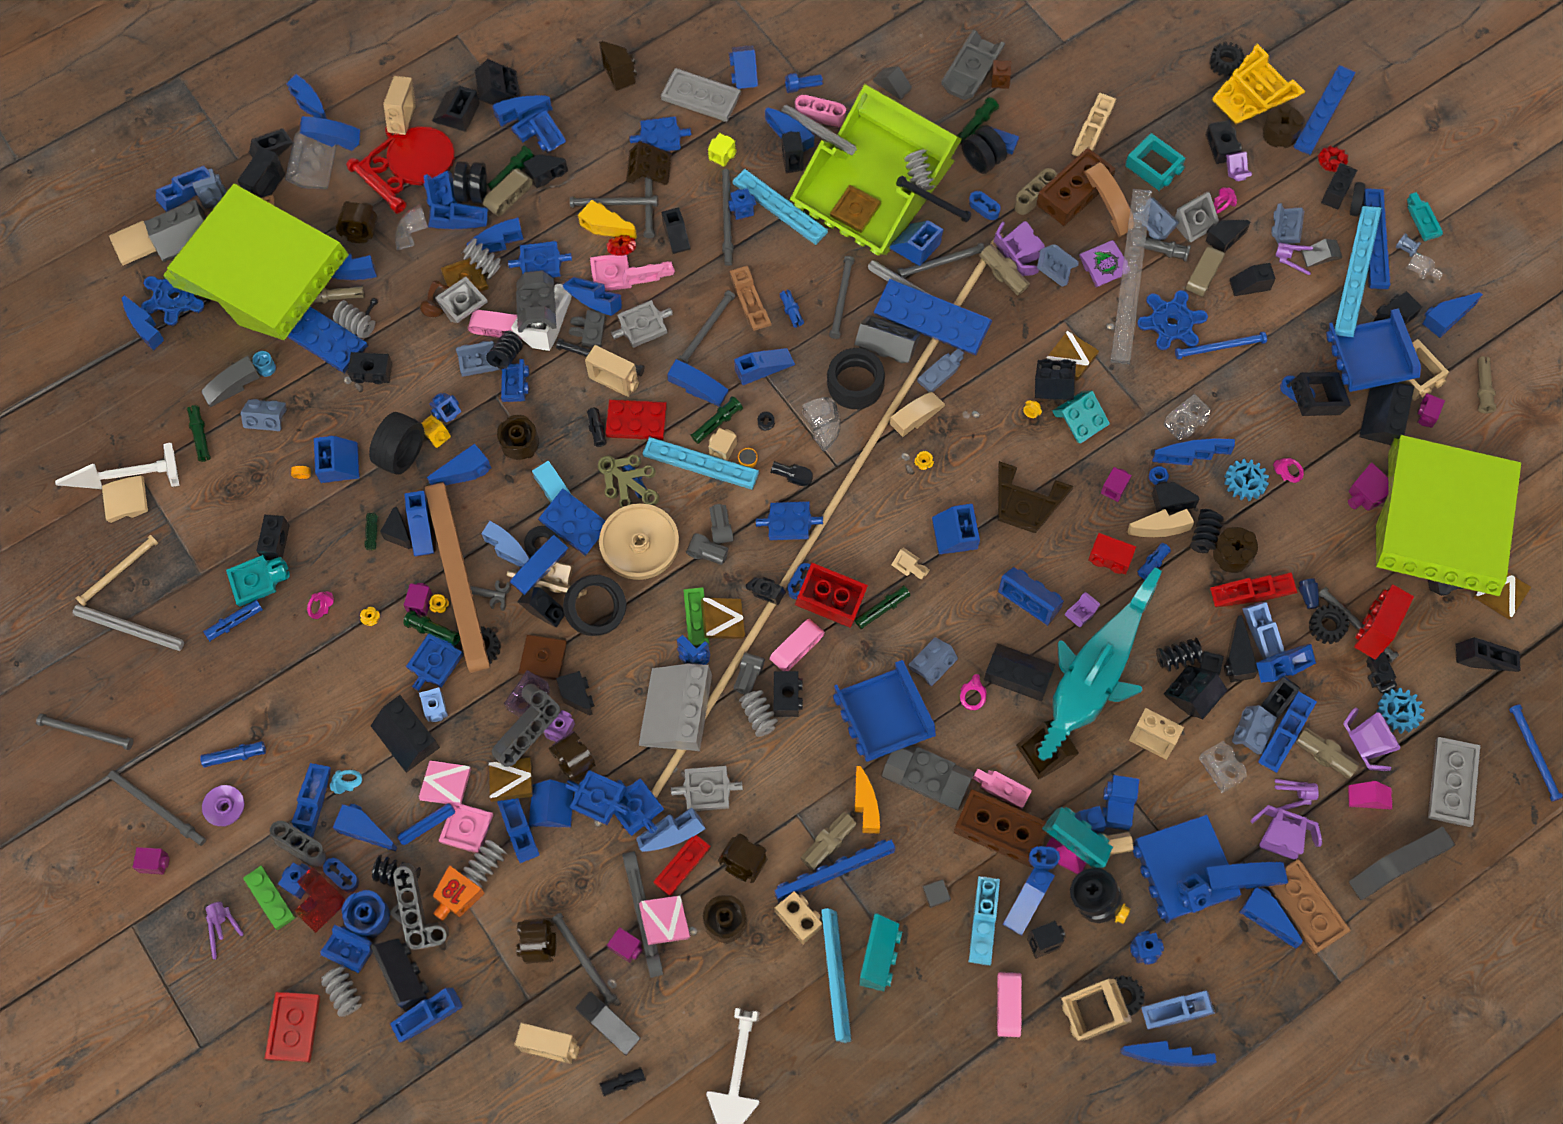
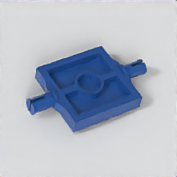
[630,116,691,151]
[508,241,572,278]
[756,502,824,540]
[406,630,464,691]
[565,770,631,826]
[614,778,664,836]

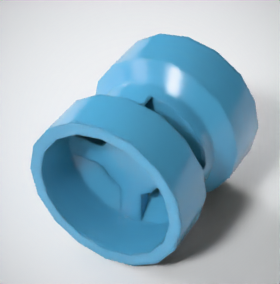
[252,351,276,377]

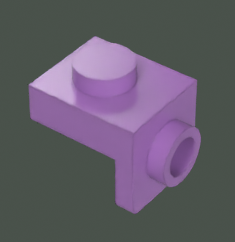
[1226,151,1252,181]
[1065,592,1100,628]

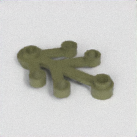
[598,454,659,508]

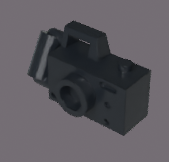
[746,577,786,605]
[1366,652,1397,695]

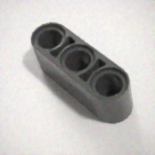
[270,821,326,867]

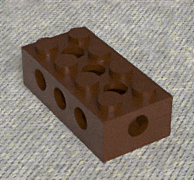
[1036,147,1115,226]
[954,789,1047,868]

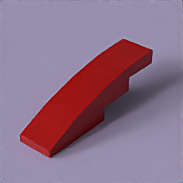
[1210,572,1297,607]

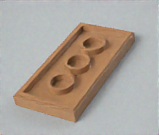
[1267,858,1351,955]

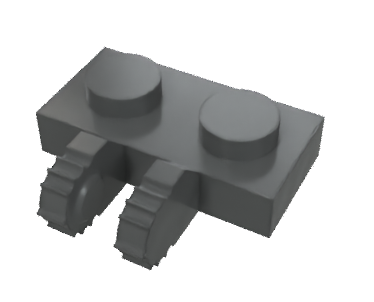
[568,310,606,348]

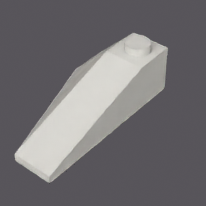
[511,284,572,351]

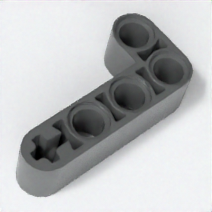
[492,684,560,767]
[393,863,449,949]

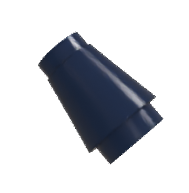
[1298,578,1320,609]

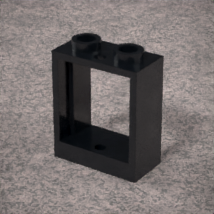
[237,147,286,198]
[1290,372,1351,416]

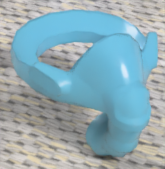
[329,770,363,794]

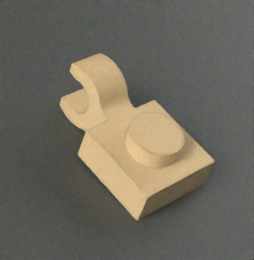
[892,547,929,579]

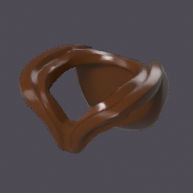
[420,281,450,317]

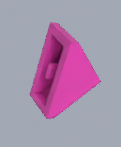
[1348,781,1392,809]

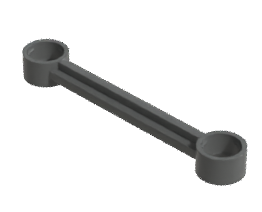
[622,851,664,978]

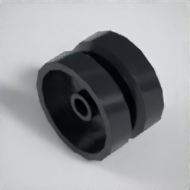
[961,125,1007,174]
[453,161,487,204]
[1070,867,1124,923]

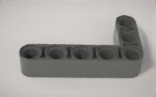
[1348,827,1456,900]

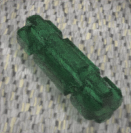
[364,513,377,551]

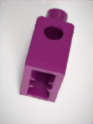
[1348,463,1389,511]

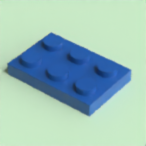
[538,488,605,556]

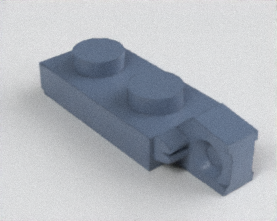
[917,349,964,393]

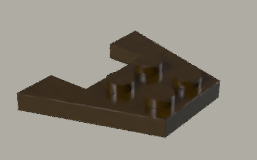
[998,461,1074,533]

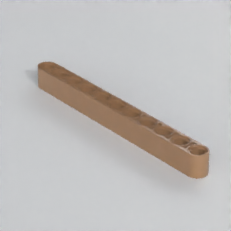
[424,482,490,673]

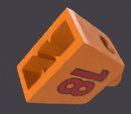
[433,866,485,921]

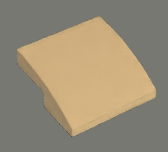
[109,221,156,265]
[102,476,148,523]

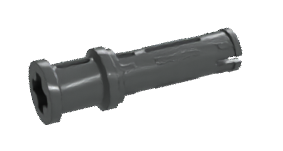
[1132,234,1191,262]

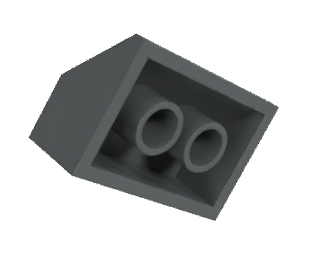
[144,200,206,262]
[854,315,921,363]

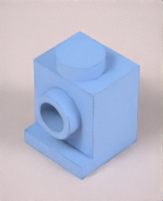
[419,688,448,722]

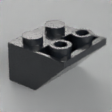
[475,58,520,105]
[432,86,480,132]
[1035,359,1076,400]
[1164,665,1228,720]

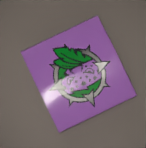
[1079,240,1131,287]

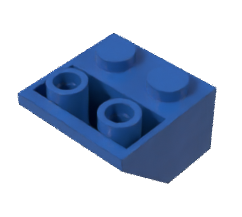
[889,220,943,266]
[314,436,360,483]
[932,504,980,555]

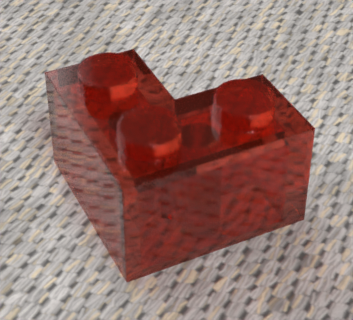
[295,867,345,933]

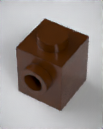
[991,60,1011,89]

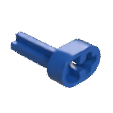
[785,73,823,93]
[1029,846,1060,871]

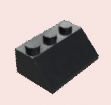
[1359,382,1414,445]
[984,643,1055,702]
[371,695,440,773]
[370,938,430,1012]

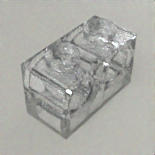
[1163,394,1211,441]
[1199,740,1247,793]

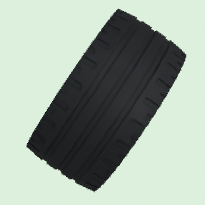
[827,348,885,410]
[369,412,425,475]
[563,575,626,636]

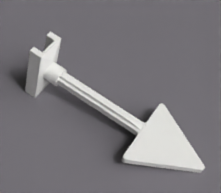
[55,443,180,489]
[707,1008,760,1124]

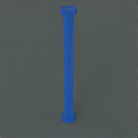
[1175,332,1267,360]
[1509,704,1563,802]

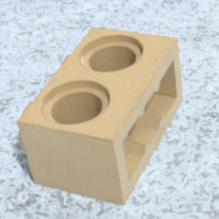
[775,891,822,944]

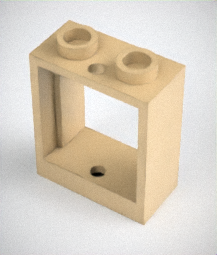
[383,76,416,134]
[1398,339,1449,401]
[585,345,639,397]
[1129,708,1184,760]
[1062,979,1132,1041]
[515,1023,579,1064]

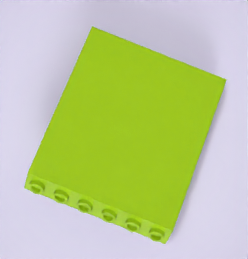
[790,84,962,256]
[163,184,349,340]
[1376,435,1521,596]

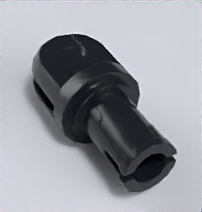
[770,461,813,486]

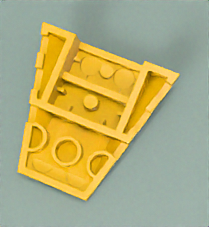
[1212,44,1305,124]

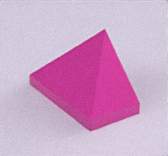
[1046,837,1086,874]

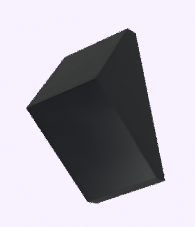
[380,507,412,549]
[1261,676,1301,720]

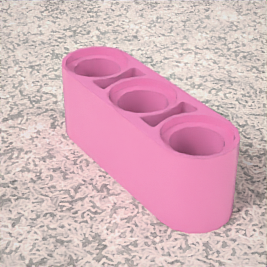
[795,95,846,127]
[468,310,521,339]
[770,619,825,671]
[997,972,1021,1037]

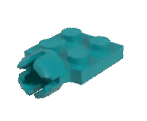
[226,555,290,607]

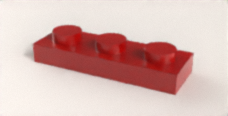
[653,835,711,897]

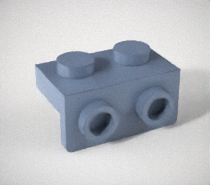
[193,168,227,209]
[1133,198,1179,240]
[1272,203,1304,245]
[1037,244,1079,286]
[456,341,500,377]
[241,399,287,431]
[908,637,958,686]
[1232,705,1277,754]

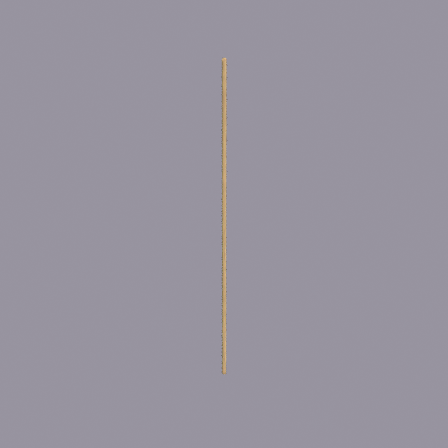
[651,233,1004,798]

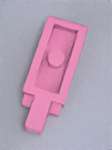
[622,262,675,286]
[973,769,1032,810]

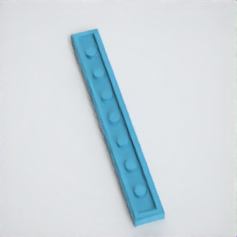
[1335,206,1381,337]

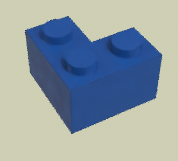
[729,46,758,89]
[1102,775,1139,831]

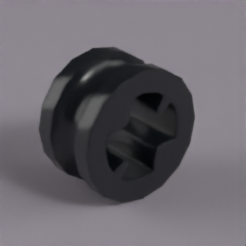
[757,412,775,431]

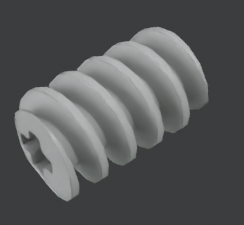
[904,150,935,190]
[461,238,502,279]
[333,300,376,339]
[739,690,778,737]
[463,840,507,888]
[321,966,362,1017]

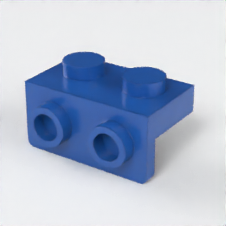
[527,110,566,153]
[424,170,458,207]
[501,359,529,402]
[677,635,710,665]
[321,925,372,973]

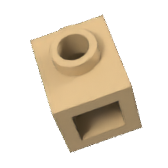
[708,428,737,461]

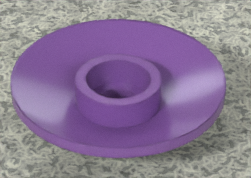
[202,785,245,826]

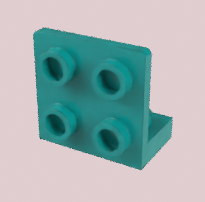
[1052,391,1110,443]

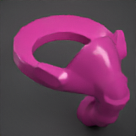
[1213,187,1237,213]
[1273,458,1304,483]
[307,591,334,619]
[960,674,987,711]

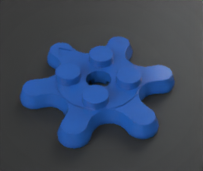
[141,276,204,326]
[1137,290,1208,350]

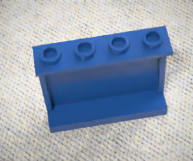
[1326,309,1421,392]
[833,660,936,762]
[1133,815,1241,923]

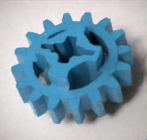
[1224,459,1269,501]
[1376,688,1425,734]

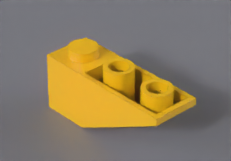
[578,200,637,239]

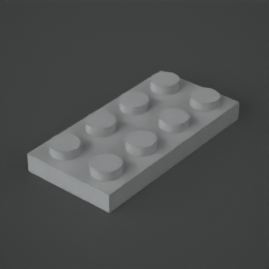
[661,68,741,122]
[1428,737,1480,827]

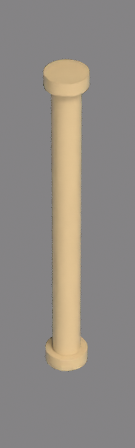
[76,535,159,606]

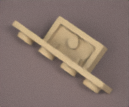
[507,562,587,598]

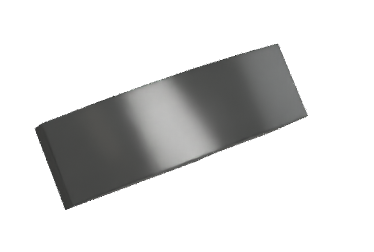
[201,356,260,407]

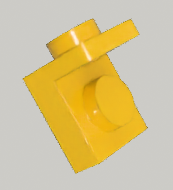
[421,415,451,448]

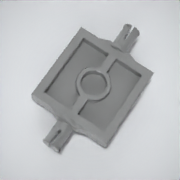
[611,300,673,348]
[671,766,743,811]

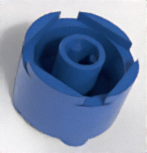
[342,890,390,938]

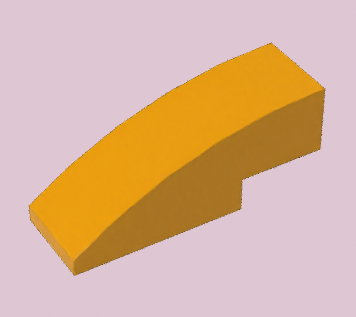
[855,766,880,834]

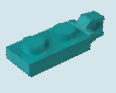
[1407,192,1443,241]

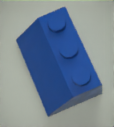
[998,567,1064,626]

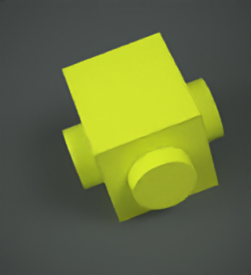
[708,133,737,167]

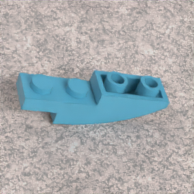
[969,876,1000,965]

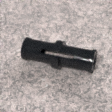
[587,408,607,447]
[599,1067,646,1097]

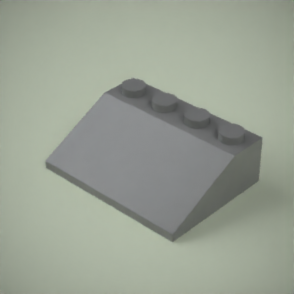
[639,664,712,751]

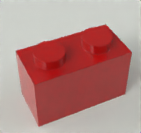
[1088,533,1137,575]

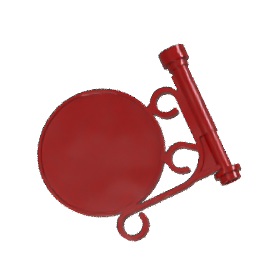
[346,126,455,214]

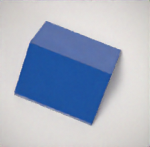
[529,779,574,828]

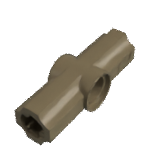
[979,244,1030,296]
[1295,728,1360,779]
[801,812,857,871]

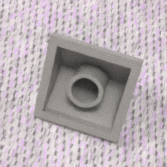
[1175,192,1219,242]
[435,277,488,323]

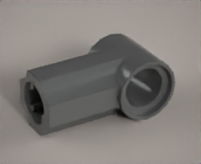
[709,504,733,544]
[686,533,729,565]
[734,652,765,695]

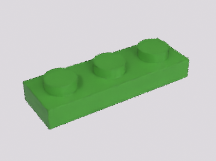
[683,587,710,648]
[243,866,296,931]

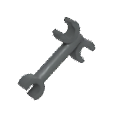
[470,580,511,611]

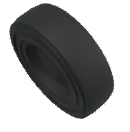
[1350,182,1366,216]
[524,526,560,557]

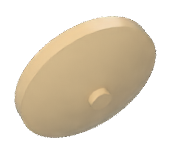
[599,503,679,580]

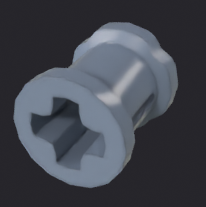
[1395,233,1421,257]

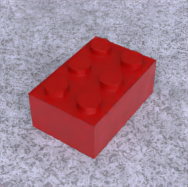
[795,563,868,628]
[1354,584,1414,660]

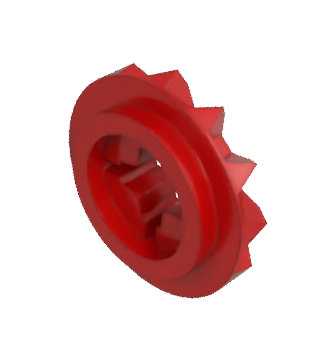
[1318,145,1348,172]
[606,235,636,256]

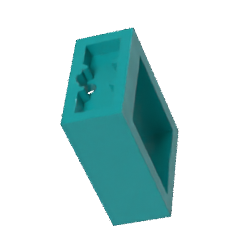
[1125,133,1185,191]

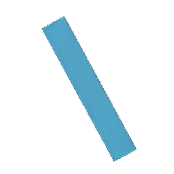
[733,169,828,245]
[642,437,759,490]
[821,908,851,1043]

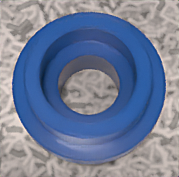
[1149,466,1169,485]

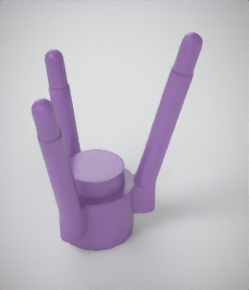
[1275,242,1313,275]
[1275,779,1319,810]
[206,902,244,959]

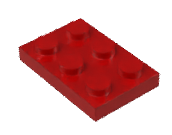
[605,400,667,440]
[265,992,320,1063]

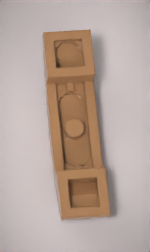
[1084,162,1135,237]
[730,266,771,331]

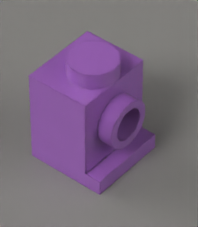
[544,710,575,742]

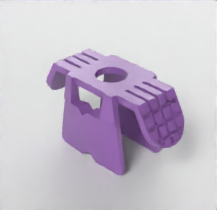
[993,221,1045,276]
[1343,707,1400,771]
[1250,805,1322,860]

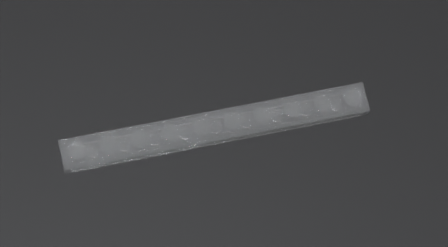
[1111,189,1152,364]

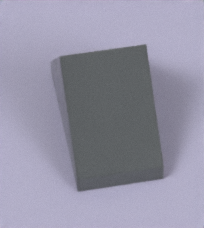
[873,66,912,100]
[1301,239,1343,268]

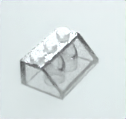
[285,131,337,190]

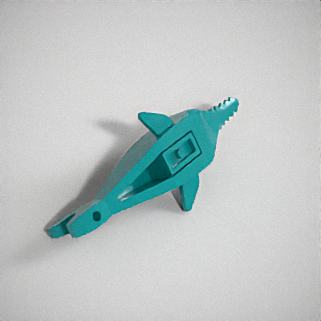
[1038,567,1162,760]

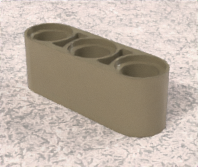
[483,168,533,216]
[1014,168,1057,215]
[1186,246,1225,297]

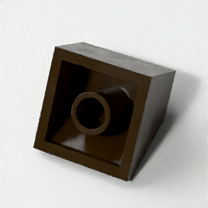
[599,41,637,91]
[1016,720,1079,780]

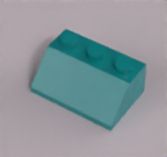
[1042,807,1113,868]
[859,913,902,992]

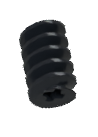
[486,330,523,369]
[1190,509,1224,553]
[1156,638,1203,672]
[372,855,421,892]

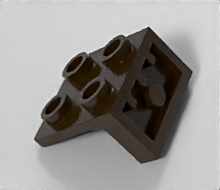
[626,141,671,185]

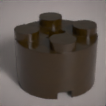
[1263,103,1304,148]
[336,201,378,244]
[497,415,539,460]
[1213,527,1258,573]
[549,731,596,781]
[718,833,768,883]
[703,895,747,944]
[516,918,556,964]

